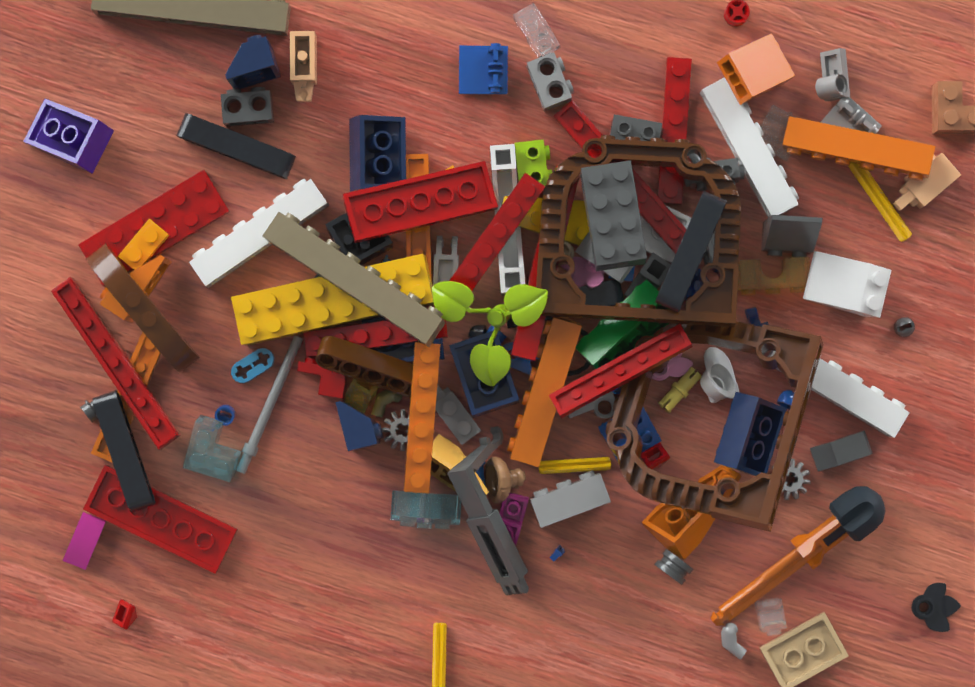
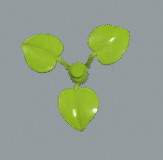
[432,281,548,386]

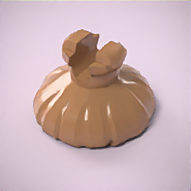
[485,457,526,504]

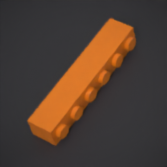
[782,116,936,181]
[507,317,582,467]

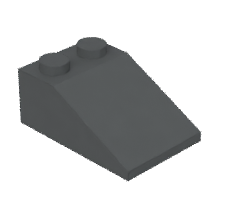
[761,215,823,258]

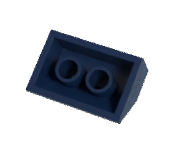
[225,35,281,89]
[349,115,406,192]
[335,401,384,451]

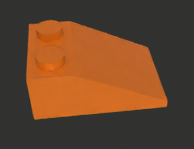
[99,255,172,323]

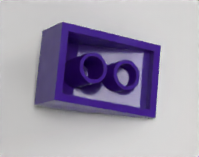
[23,99,114,174]

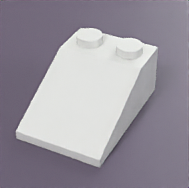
[803,251,891,318]

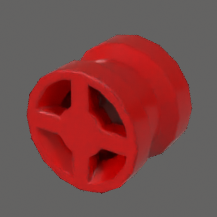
[724,0,750,27]

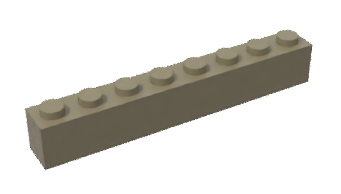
[91,0,291,36]
[262,212,446,347]

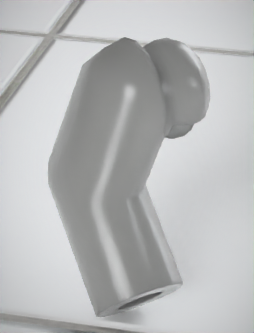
[721,623,747,660]

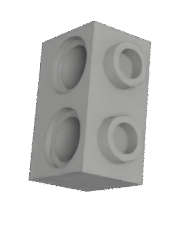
[526,52,574,112]

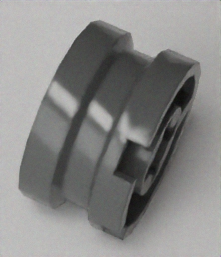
[654,549,694,585]

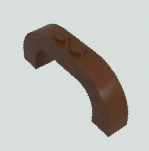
[86,243,200,373]

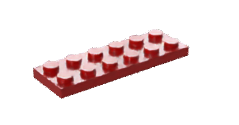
[342,161,498,243]
[78,170,230,287]
[83,465,238,574]

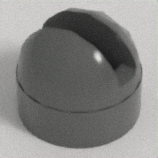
[894,317,915,337]

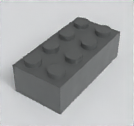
[580,160,647,272]

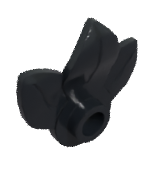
[911,583,961,632]

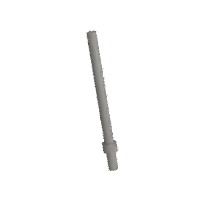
[236,335,303,474]

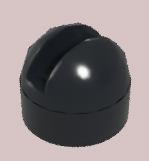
[468,325,487,339]

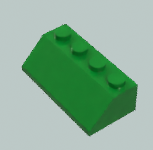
[576,280,671,370]

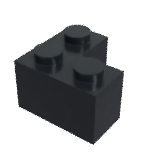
[325,213,393,266]

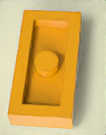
[118,219,169,270]

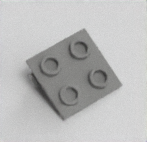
[820,97,882,134]

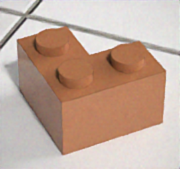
[932,81,975,134]

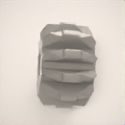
[382,409,409,451]
[772,459,811,500]

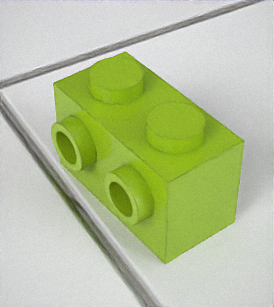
[514,139,552,191]

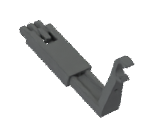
[447,426,529,595]

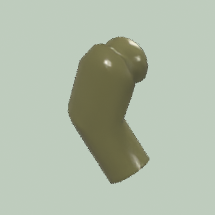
[371,389,403,418]

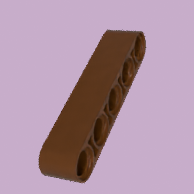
[315,336,413,398]

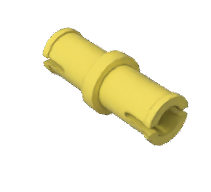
[658,367,701,413]

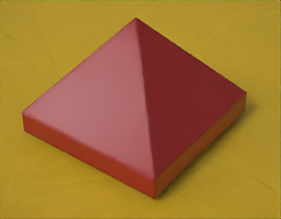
[640,442,670,470]
[112,599,137,629]

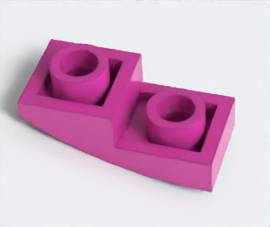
[500,492,529,546]
[63,512,106,570]

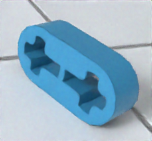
[231,348,275,383]

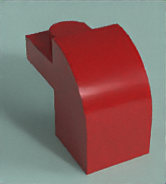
[297,358,347,399]

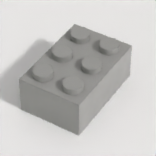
[530,470,611,528]

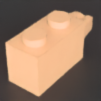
[290,31,317,102]
[893,153,961,211]

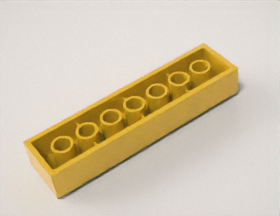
[231,254,434,346]

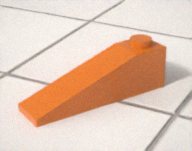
[641,465,742,560]

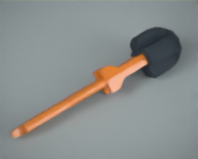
[711,486,886,626]

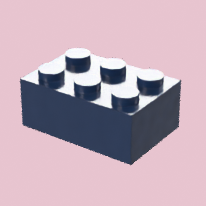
[714,392,787,476]

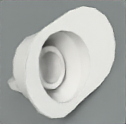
[700,347,739,403]

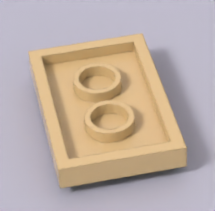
[759,612,849,687]

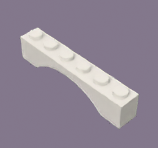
[490,144,525,295]

